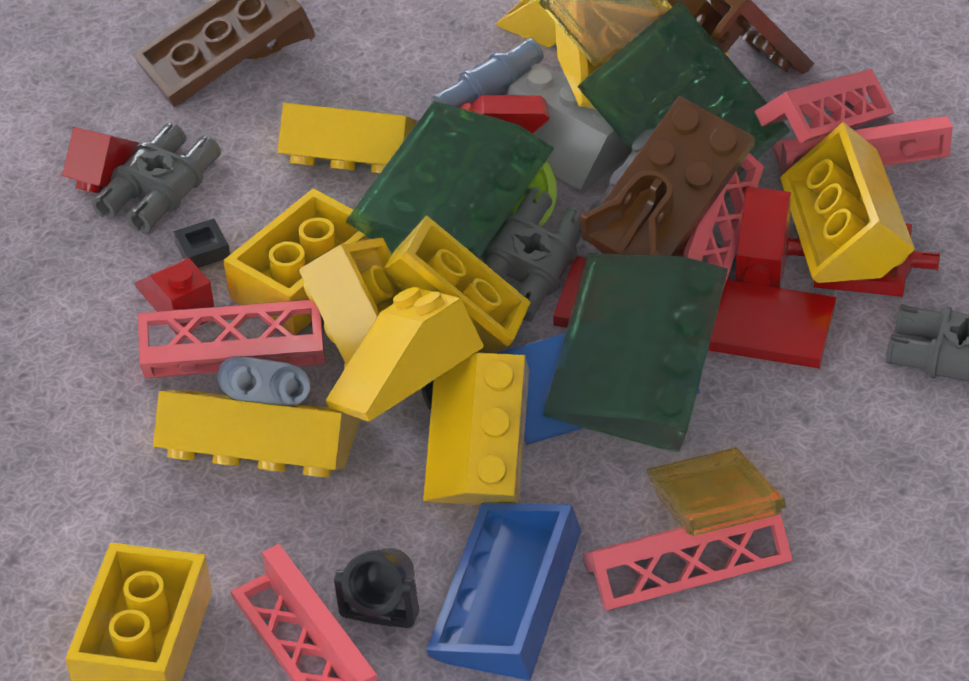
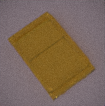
[539,0,676,66]
[647,447,786,535]

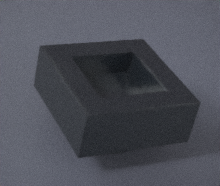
[173,218,230,268]

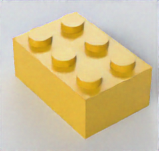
[224,188,380,335]
[65,543,212,681]

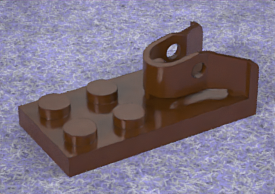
[132,0,315,108]
[666,0,815,75]
[580,96,755,282]

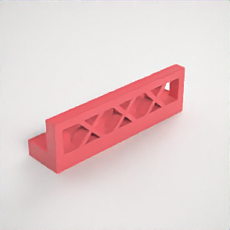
[754,68,894,144]
[772,116,953,175]
[656,153,764,302]
[138,300,326,378]
[582,503,793,611]
[231,544,378,681]

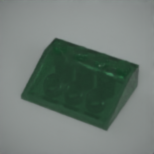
[577,1,791,175]
[346,101,554,260]
[543,253,728,452]

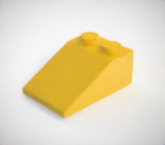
[325,287,484,422]

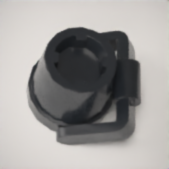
[334,548,419,628]

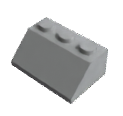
[506,64,635,193]

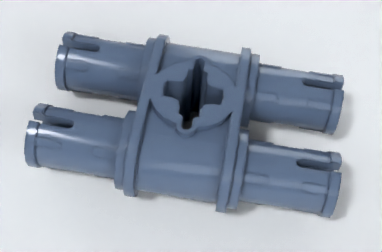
[423,38,544,141]
[217,356,310,406]

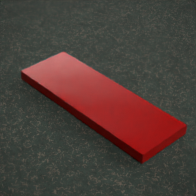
[553,256,836,369]

